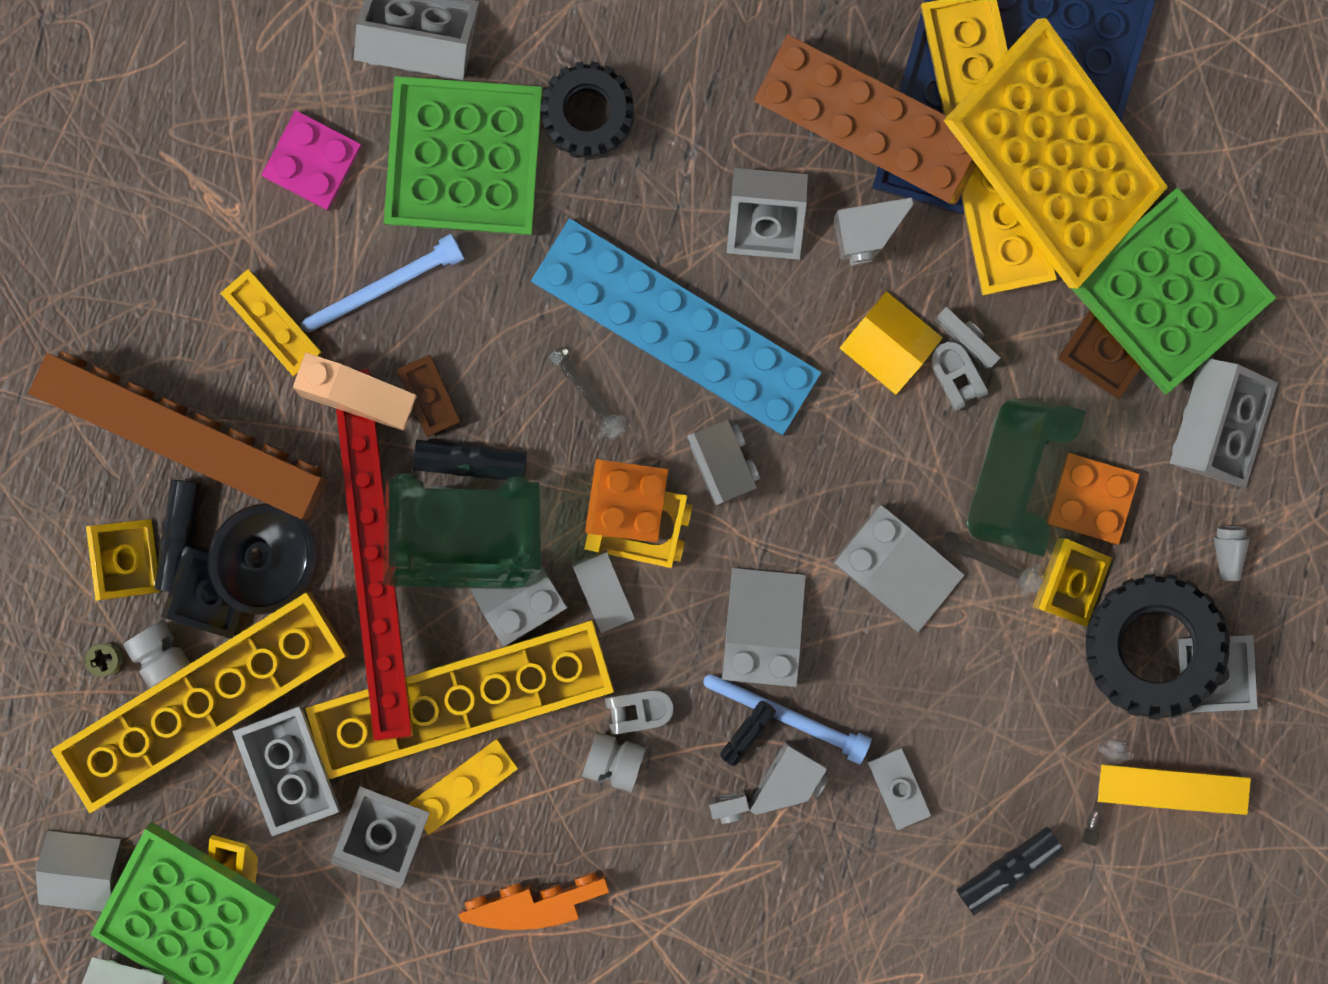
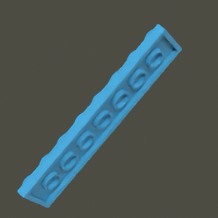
[531,218,821,436]

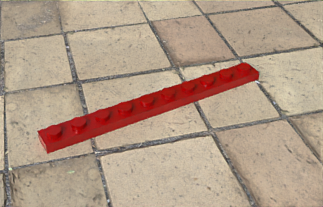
[336,369,413,742]

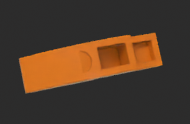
[458,872,610,930]

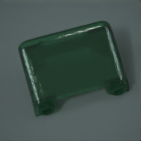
[967,398,1086,557]
[383,474,541,589]

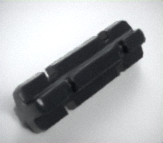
[720,701,776,766]

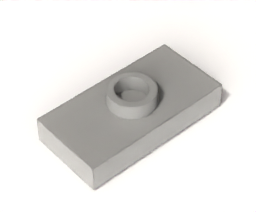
[934,307,1000,369]
[867,747,931,831]

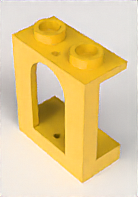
[584,491,693,568]

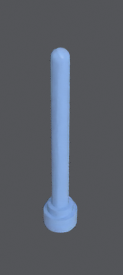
[301,233,465,333]
[703,674,872,765]

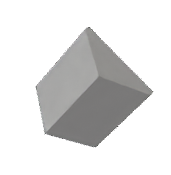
[35,830,122,912]

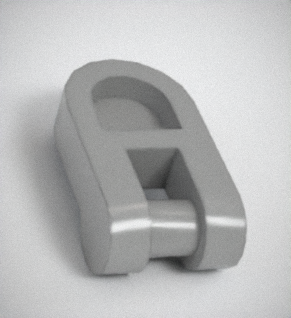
[930,342,988,412]
[605,690,673,735]

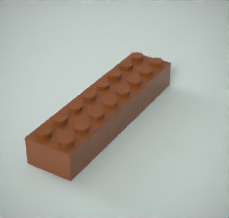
[28,350,328,520]

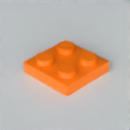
[1046,453,1140,545]
[585,459,668,543]

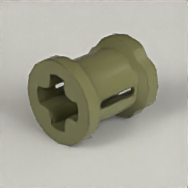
[85,642,124,677]

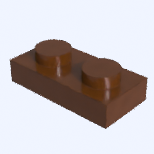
[396,355,461,438]

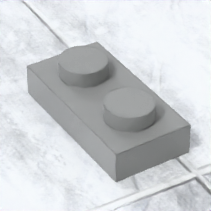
[708,790,749,824]

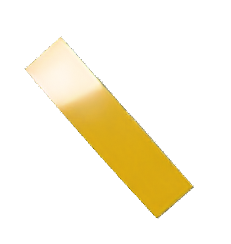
[1098,764,1251,815]

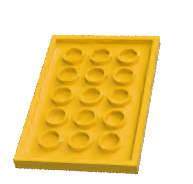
[943,18,1168,289]

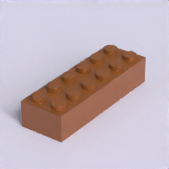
[753,34,977,206]

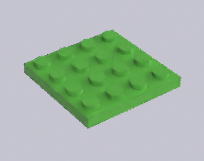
[384,76,543,236]
[1071,187,1276,395]
[90,822,280,984]

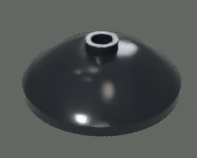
[208,504,316,615]

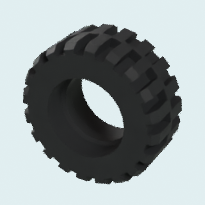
[1085,574,1230,720]

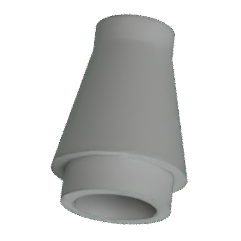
[1213,526,1250,581]

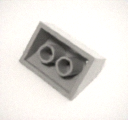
[354,0,479,80]
[1170,358,1278,488]
[232,706,341,836]

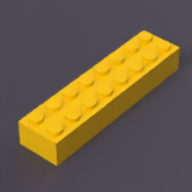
[51,592,350,813]
[305,620,614,779]

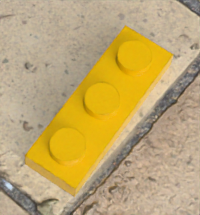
[220,269,322,377]
[408,739,519,835]

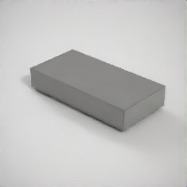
[572,550,635,633]

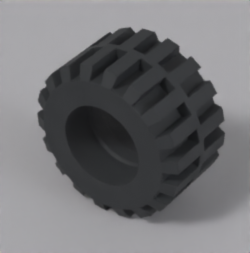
[541,61,634,160]

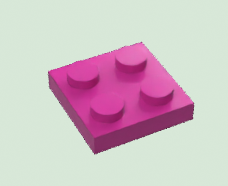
[261,110,362,211]

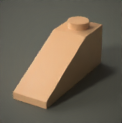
[293,352,417,431]

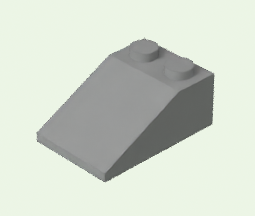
[832,505,964,632]
[721,568,805,687]

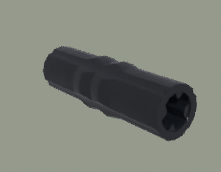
[413,440,527,482]
[154,479,202,592]
[956,827,1065,915]

